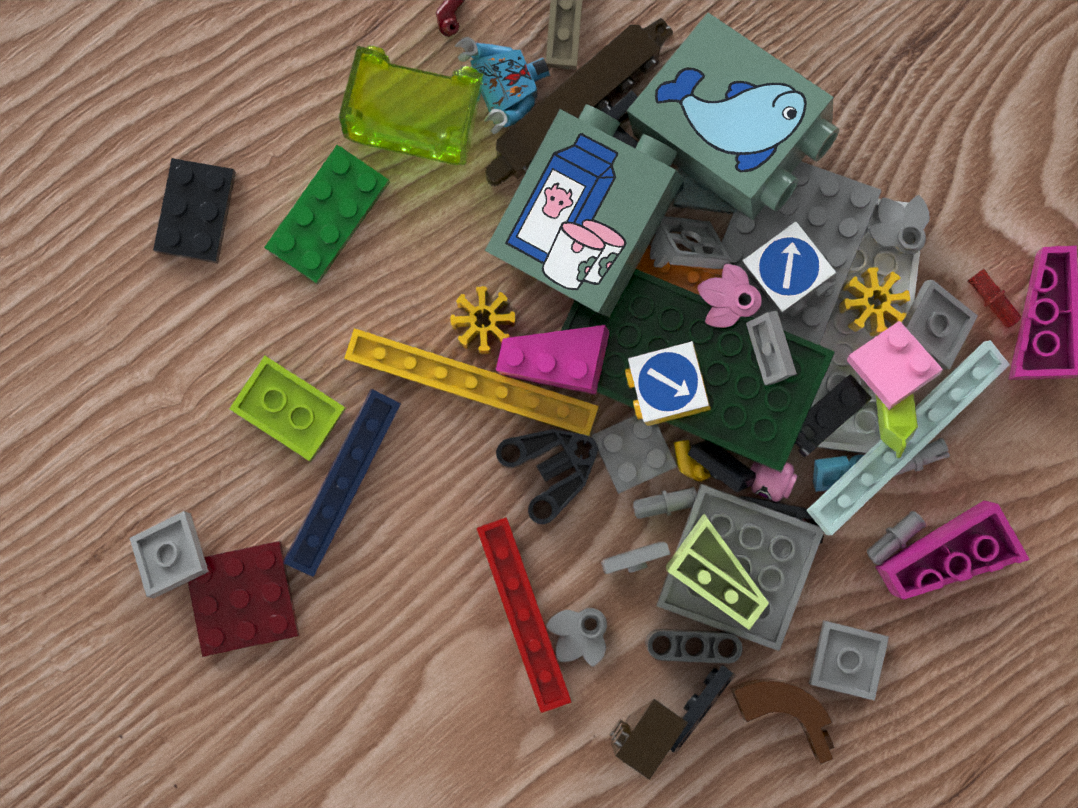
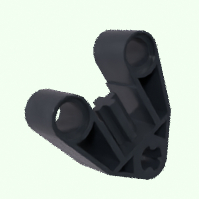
[496,429,598,525]

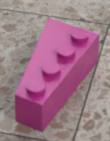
[1008,246,1078,380]
[875,500,1030,600]

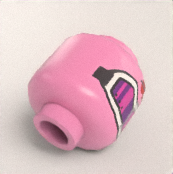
[751,461,798,502]

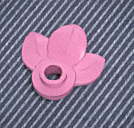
[697,264,762,328]

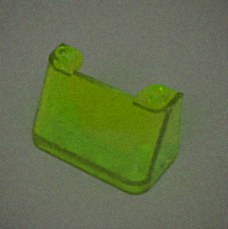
[339,46,484,165]

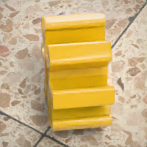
[839,267,910,336]
[450,286,516,354]

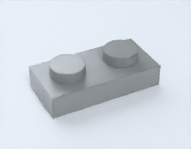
[746,311,797,385]

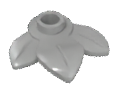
[869,195,930,254]
[546,608,607,667]

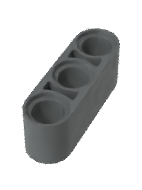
[645,629,743,663]

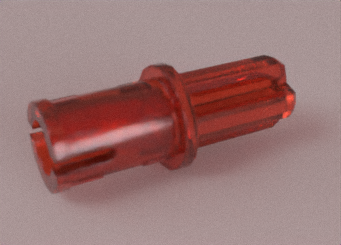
[968,268,1021,328]

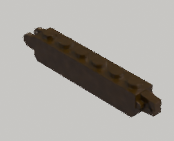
[485,18,673,187]

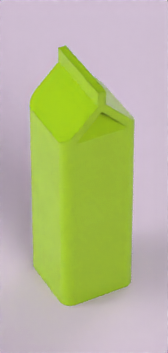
[875,393,918,458]

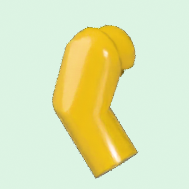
[674,440,711,481]

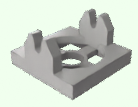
[650,216,732,269]

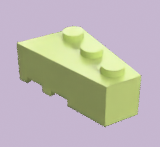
[666,514,769,630]

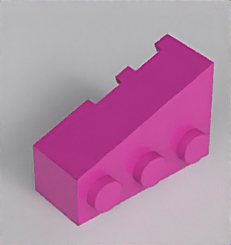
[496,325,609,394]

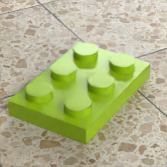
[229,355,347,462]

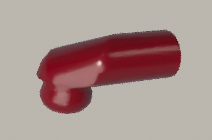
[436,0,465,37]

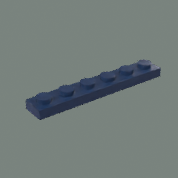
[283,389,401,577]

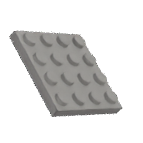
[656,484,824,651]

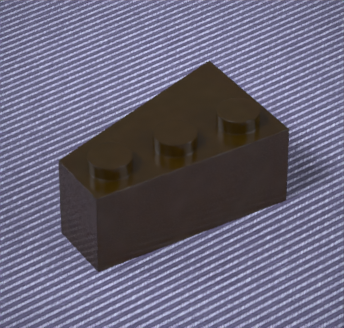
[610,699,688,780]

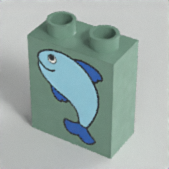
[627,13,839,220]

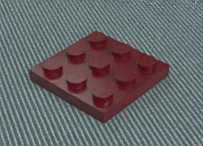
[188,541,300,657]

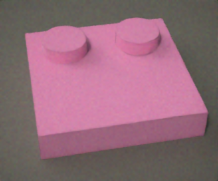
[847,321,943,410]

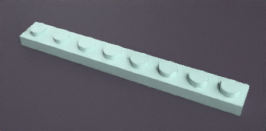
[806,340,1010,535]

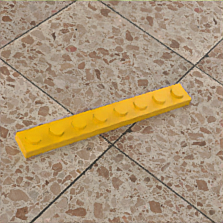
[344,328,599,436]

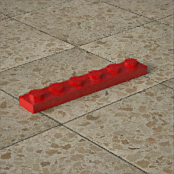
[476,517,572,713]

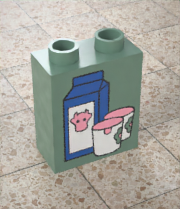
[485,104,684,317]

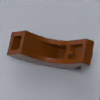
[730,678,834,764]

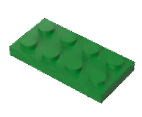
[264,144,390,285]

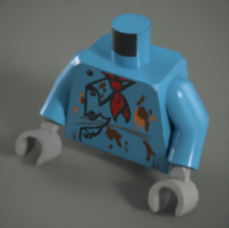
[455,37,550,134]

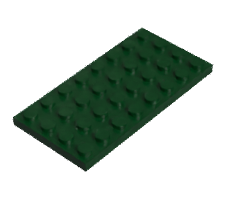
[561,269,835,473]

